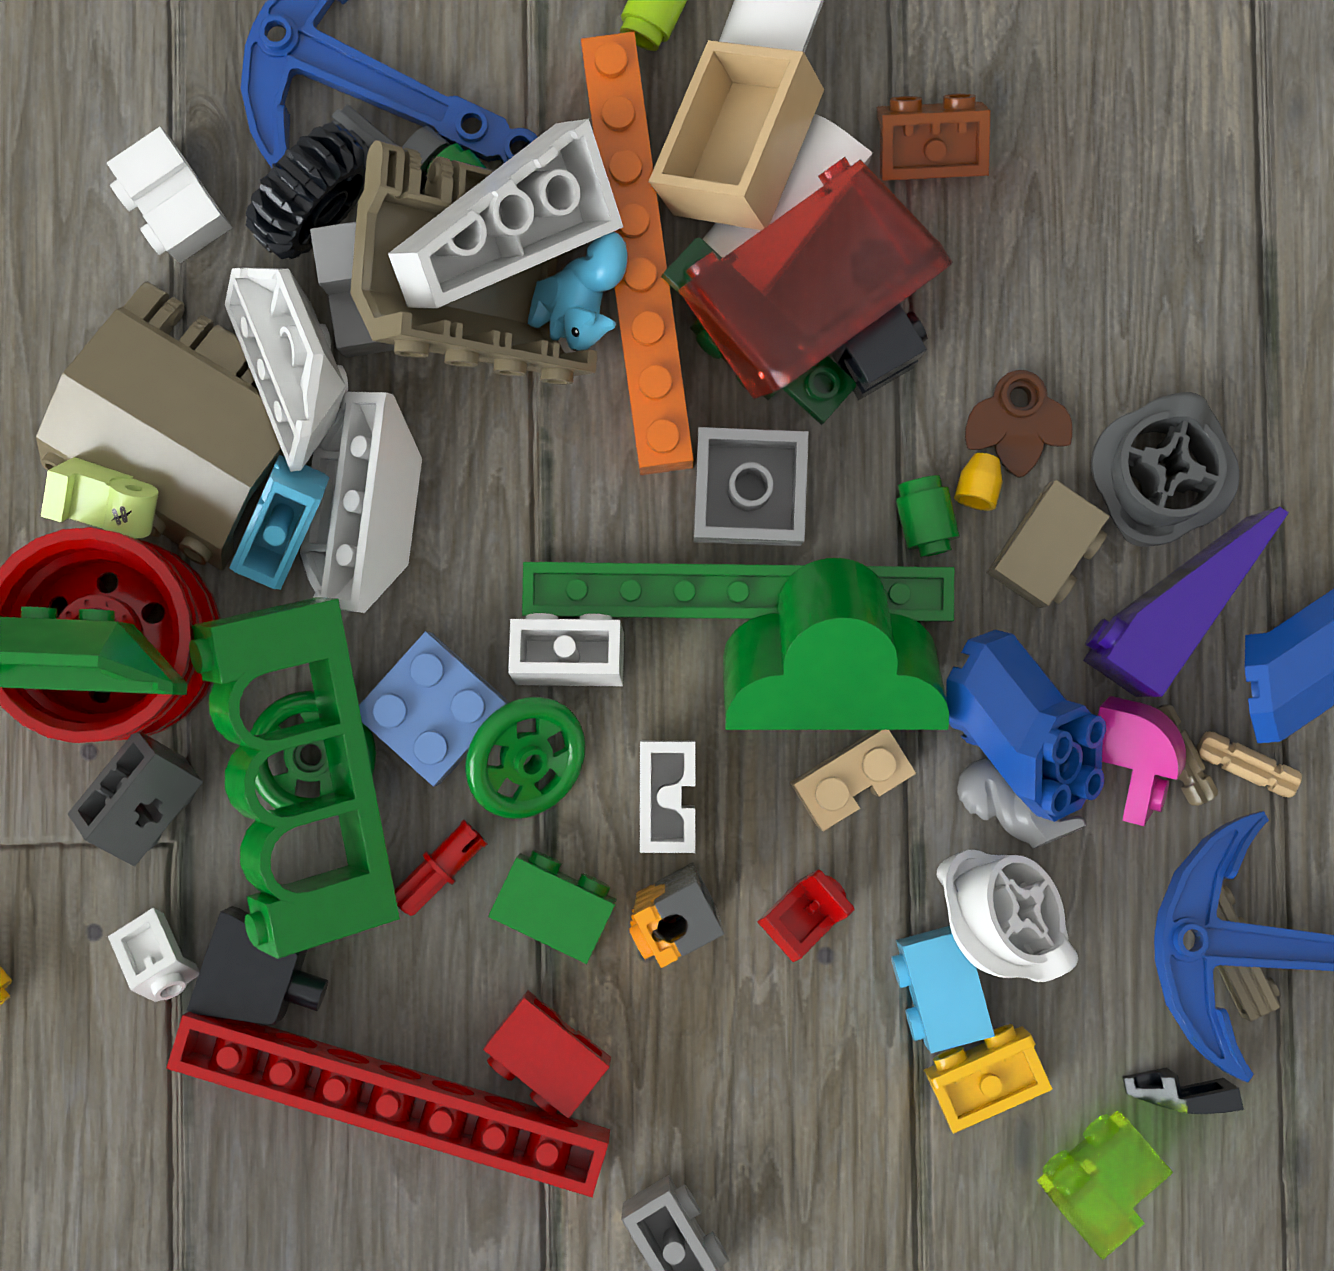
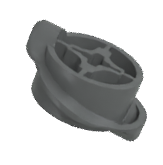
[1091,392,1240,547]

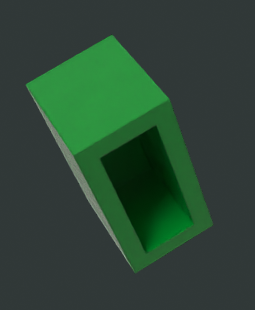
[488,850,617,964]

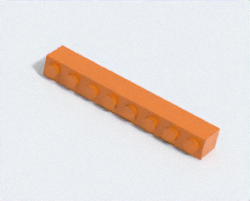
[581,31,694,475]

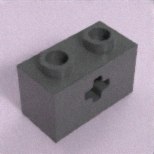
[68,732,203,867]

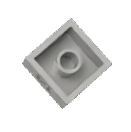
[693,427,809,546]

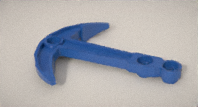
[241,0,538,168]
[1154,811,1334,1083]

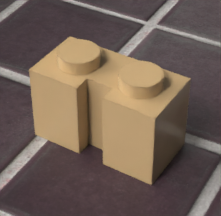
[790,730,916,831]

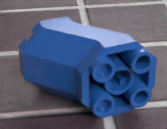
[1245,589,1334,743]
[946,629,1106,822]

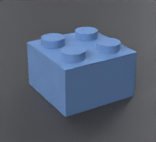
[359,631,509,787]

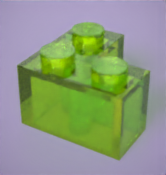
[1037,1111,1173,1261]

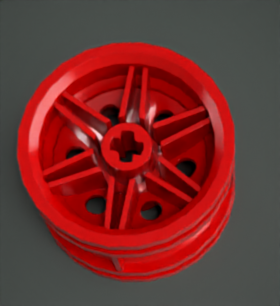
[0,527,221,743]

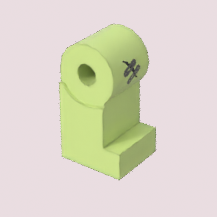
[41,457,159,539]

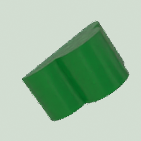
[723,558,949,730]

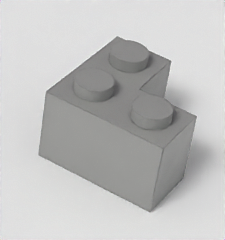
[310,222,394,358]

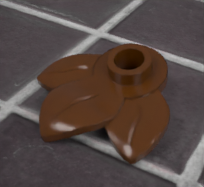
[965,370,1073,478]

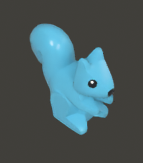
[528,231,628,352]

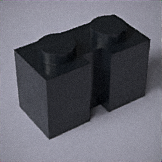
[832,302,928,400]

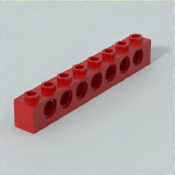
[166,1012,610,1198]

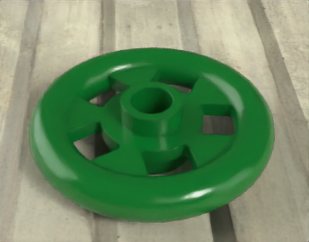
[250,690,376,809]
[465,697,586,819]

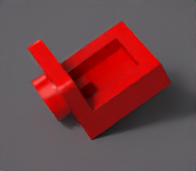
[757,869,855,962]

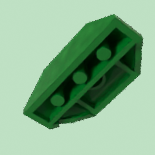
[0,607,187,695]

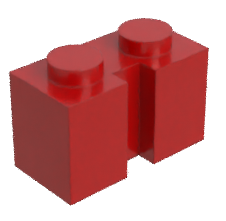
[483,990,611,1119]

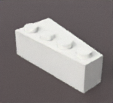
[388,119,623,308]

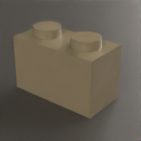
[986,480,1110,609]

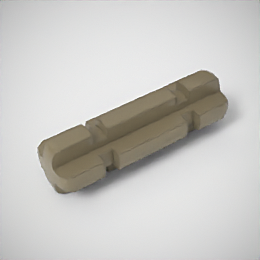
[1156,704,1218,806]

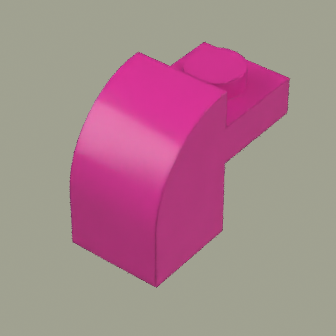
[1098,696,1186,826]

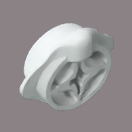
[937,850,1078,982]

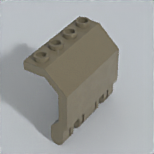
[350,140,597,385]
[36,281,283,571]

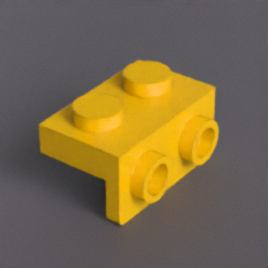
[924,1024,1053,1134]

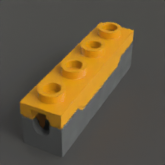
[629,862,724,968]

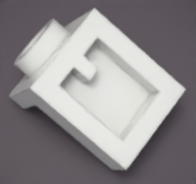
[108,907,200,1002]

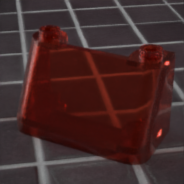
[678,157,953,399]

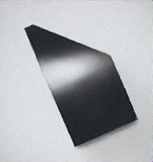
[1122,1067,1244,1114]

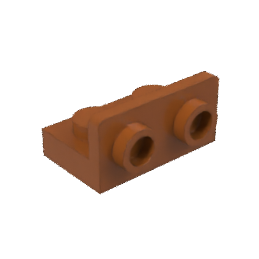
[877,93,991,181]

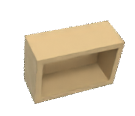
[648,40,824,231]

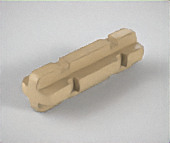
[1196,731,1302,798]

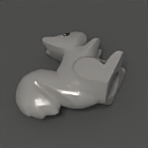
[957,758,1087,849]

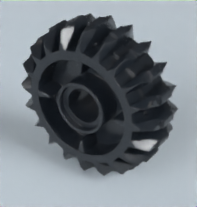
[246,122,369,259]

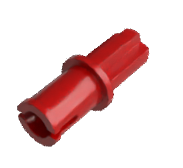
[394,819,488,916]

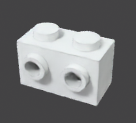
[508,613,624,686]

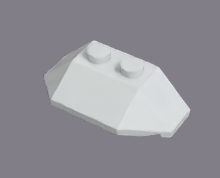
[225,267,348,472]
[300,392,422,613]

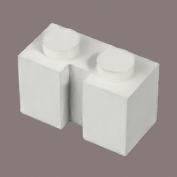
[107,127,232,263]
[640,740,695,853]

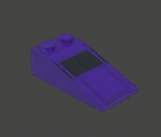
[1083,506,1289,697]

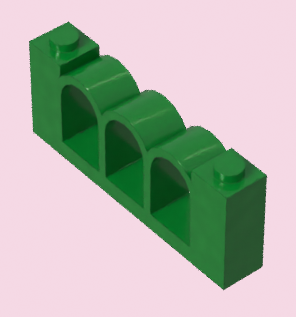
[189,597,400,959]

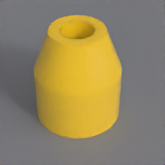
[954,453,1003,510]

